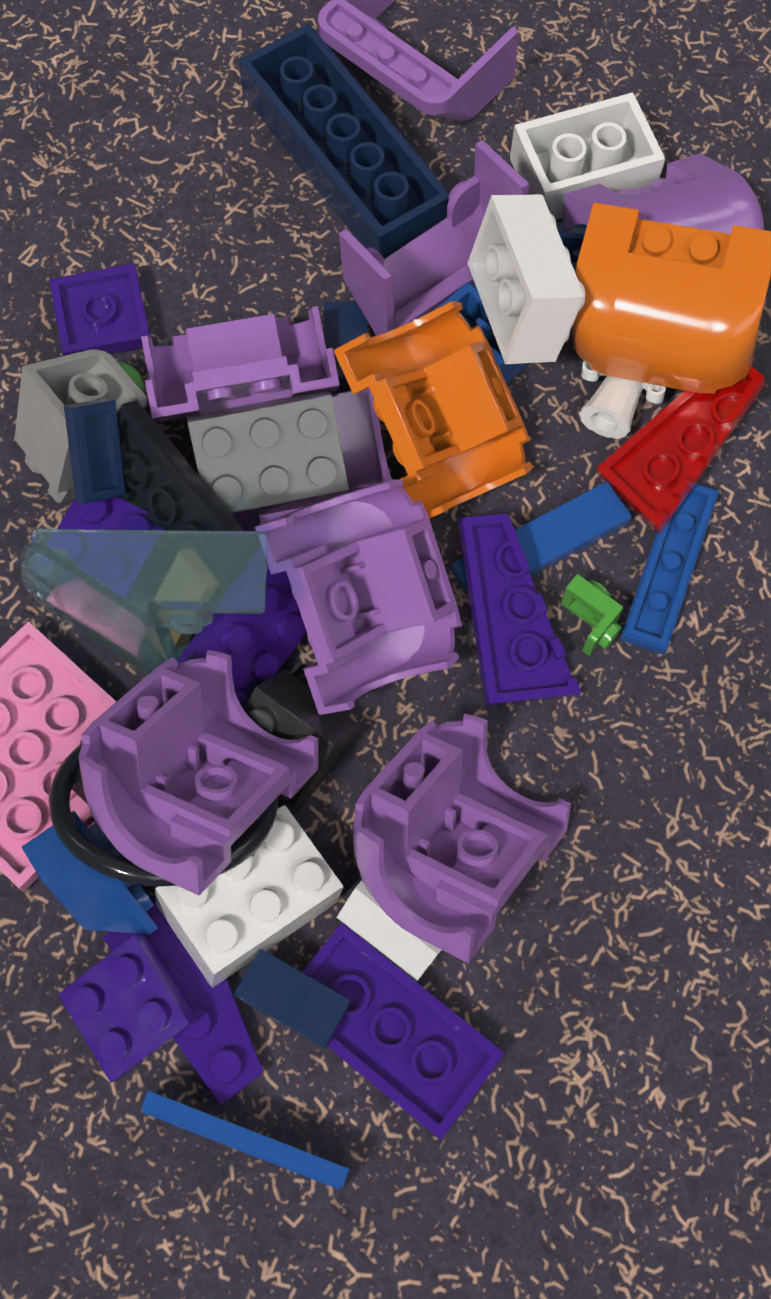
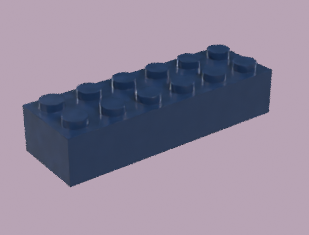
[239,23,450,259]

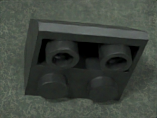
[244,669,360,817]

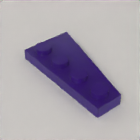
[458,513,582,707]
[102,897,264,1106]

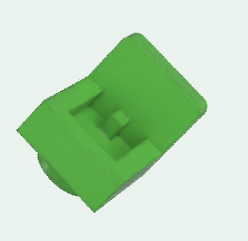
[561,574,623,657]

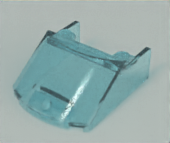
[21,529,268,676]

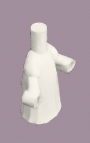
[579,361,666,439]

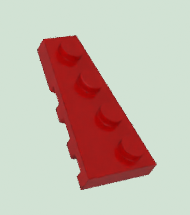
[596,367,765,534]

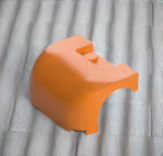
[571,202,771,394]
[334,301,533,519]

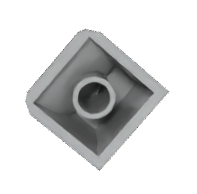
[14,349,148,503]

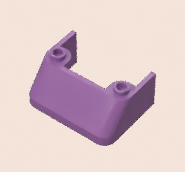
[318,0,519,122]
[339,140,529,336]

